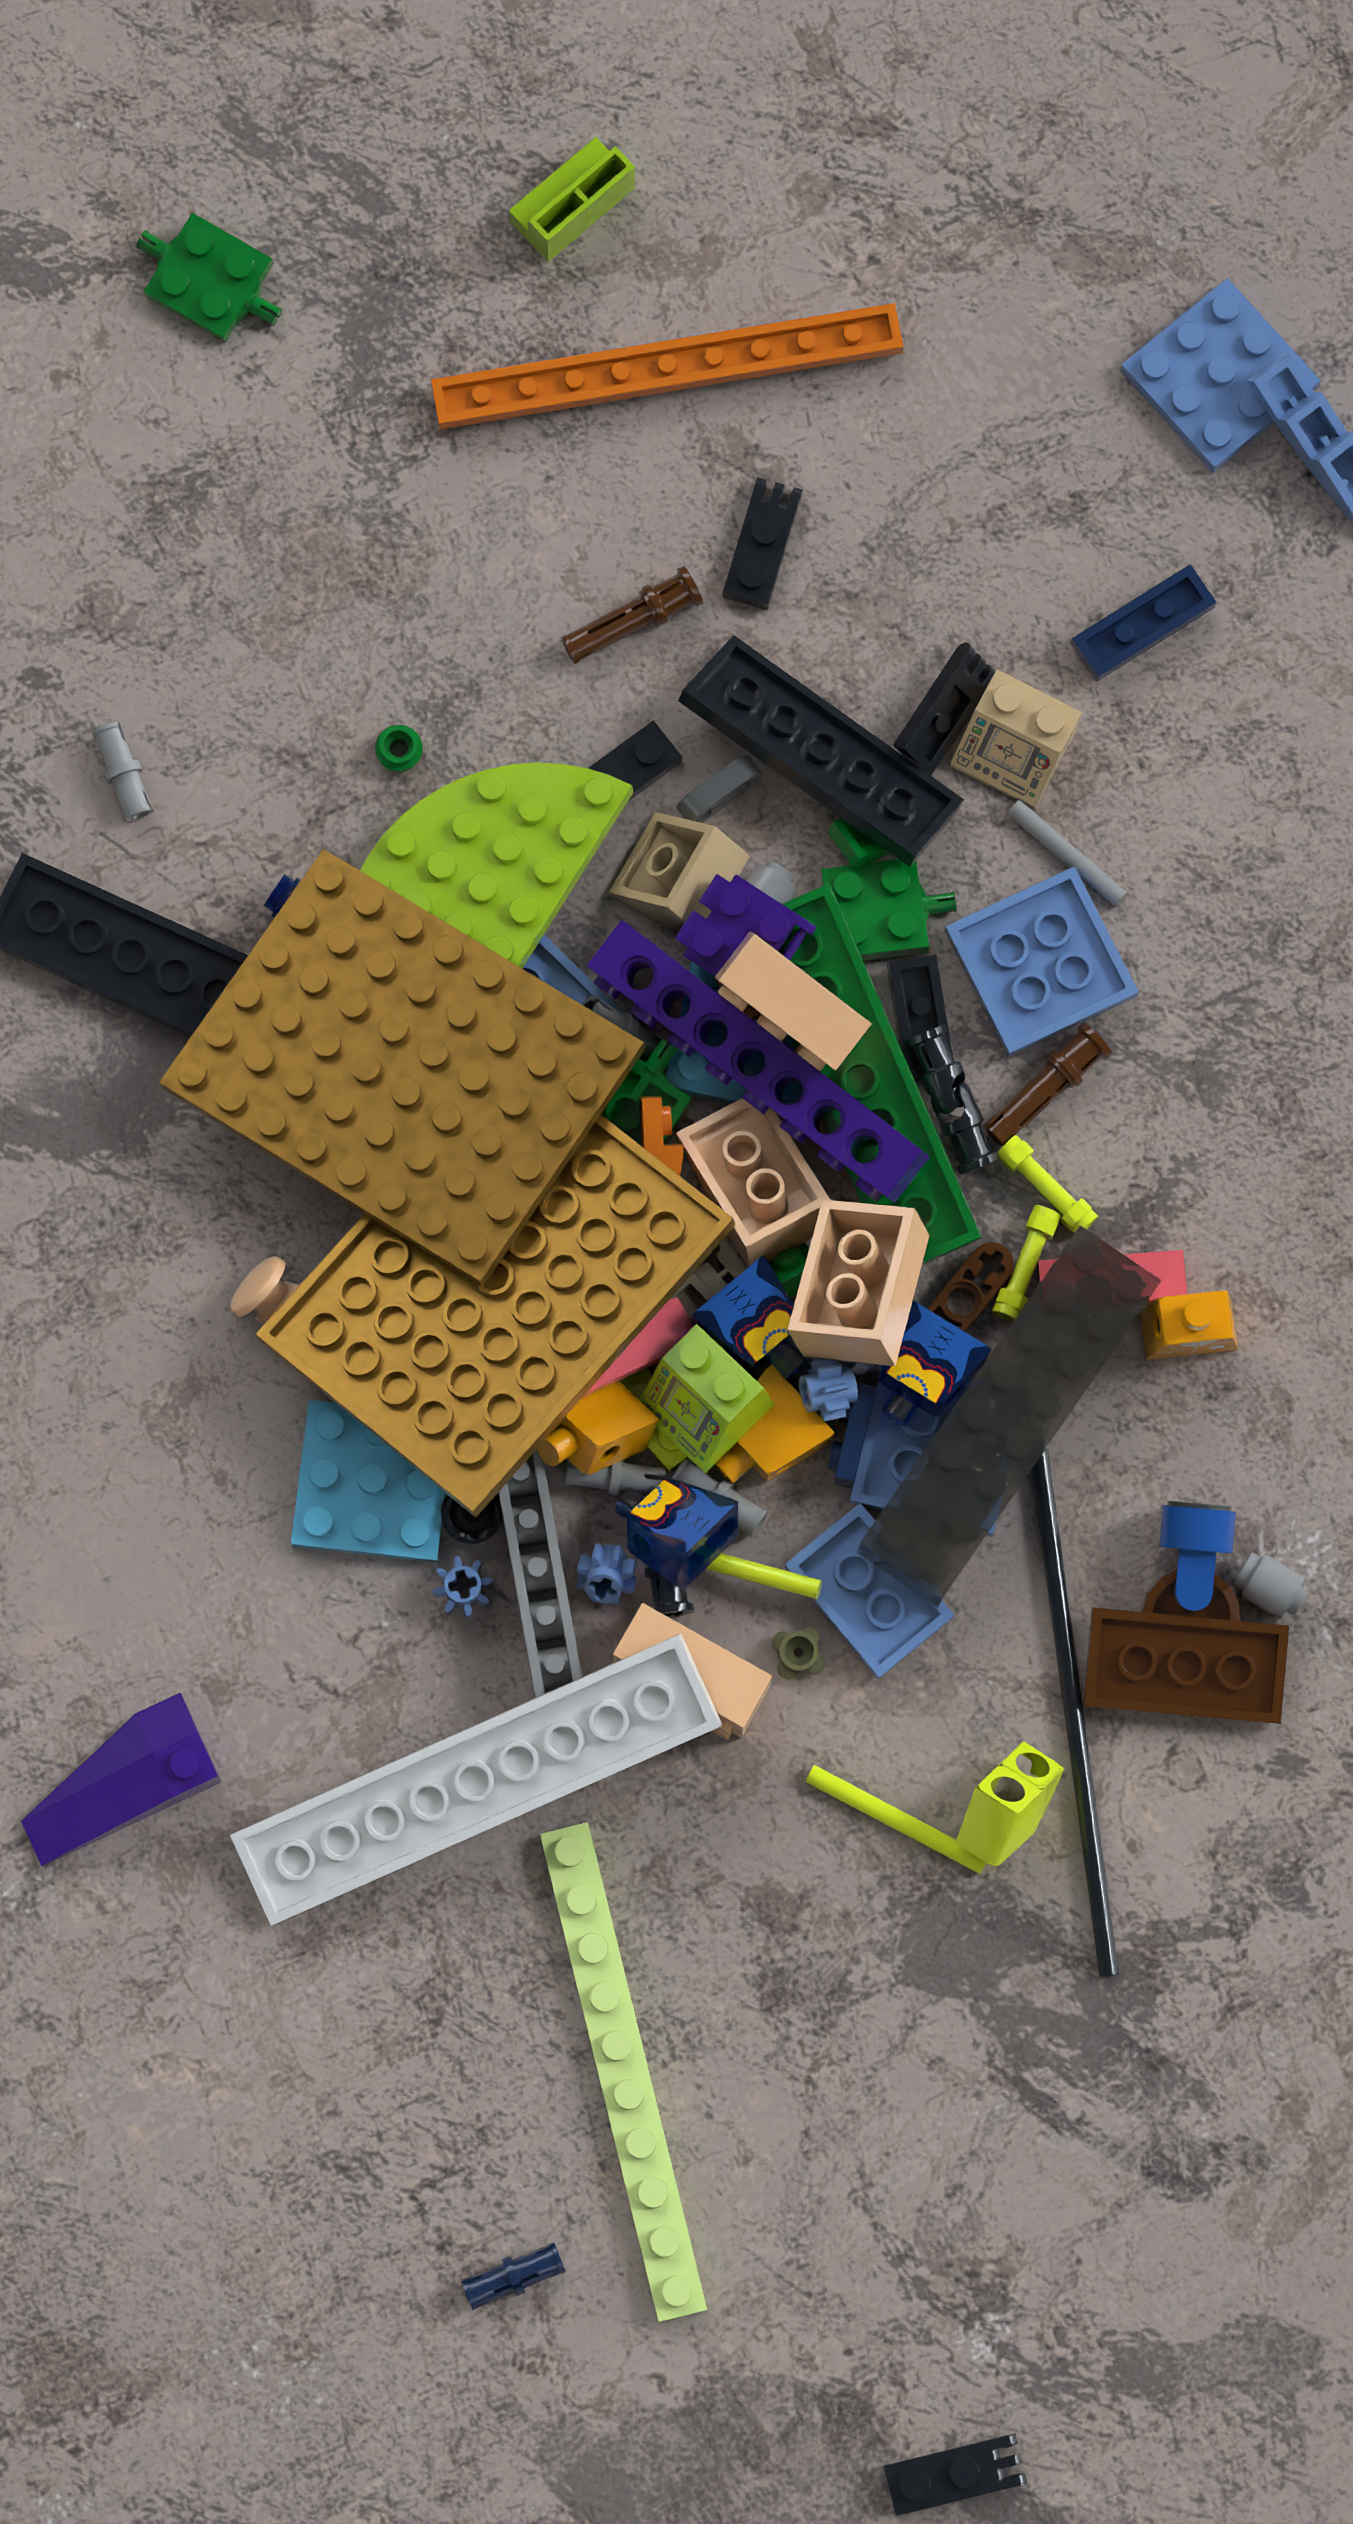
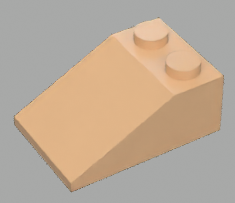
[676,1098,830,1267]

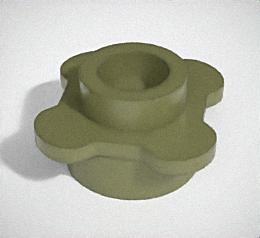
[772,1626,825,1680]

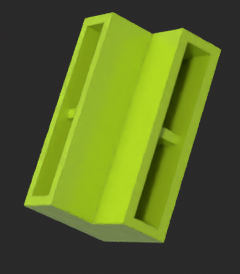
[509,137,635,262]

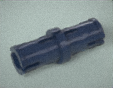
[461,2242,566,2310]

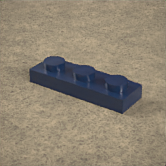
[1071,564,1217,682]

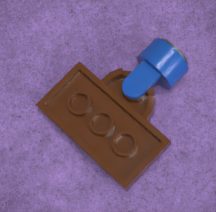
[1083,1501,1289,1724]

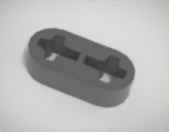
[676,754,763,823]

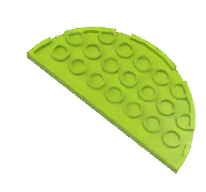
[360,762,633,968]

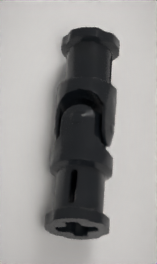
[905,1024,1000,1174]

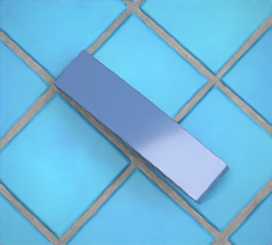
[1247,353,1353,523]

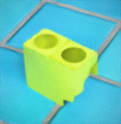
[956,1741,1064,1866]

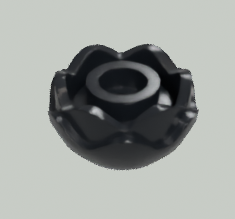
[441,1495,503,1544]

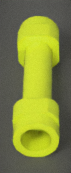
[998,1135,1099,1237]
[992,1205,1061,1323]

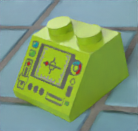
[640,1324,774,1474]

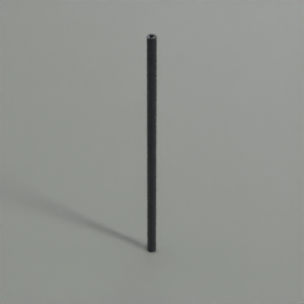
[1028,1439,1119,1977]

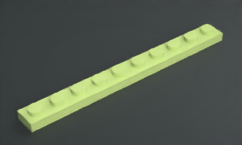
[540,1822,707,2322]

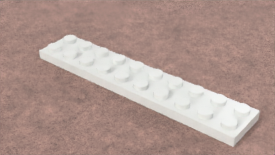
[230,1633,722,1926]

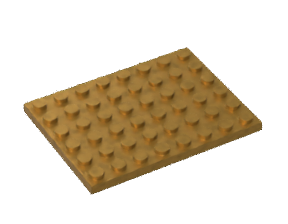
[159,849,646,1287]
[255,1114,736,1517]

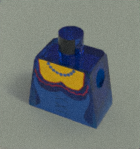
[691,1256,807,1380]
[879,1300,992,1427]
[615,1478,738,1590]

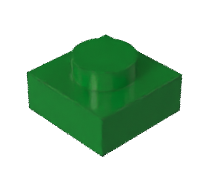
[828,818,891,869]
[763,1243,809,1300]

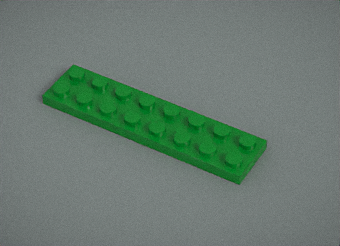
[779,883,983,1265]

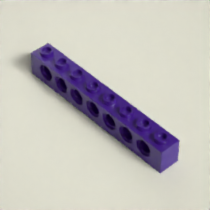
[586,920,930,1203]

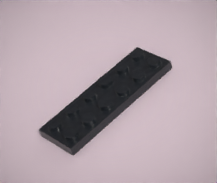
[678,635,964,867]
[0,853,248,1037]

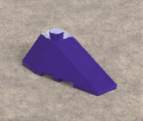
[21,1692,222,1867]

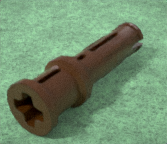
[561,566,703,664]
[982,1023,1112,1147]

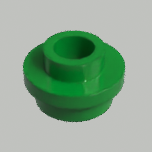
[375,725,423,773]

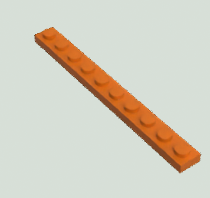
[431,303,904,430]

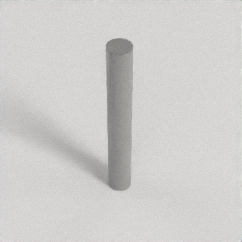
[1007,800,1128,907]

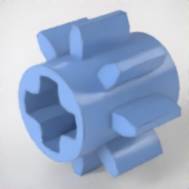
[799,1359,858,1421]
[576,1543,637,1605]
[432,1556,493,1619]

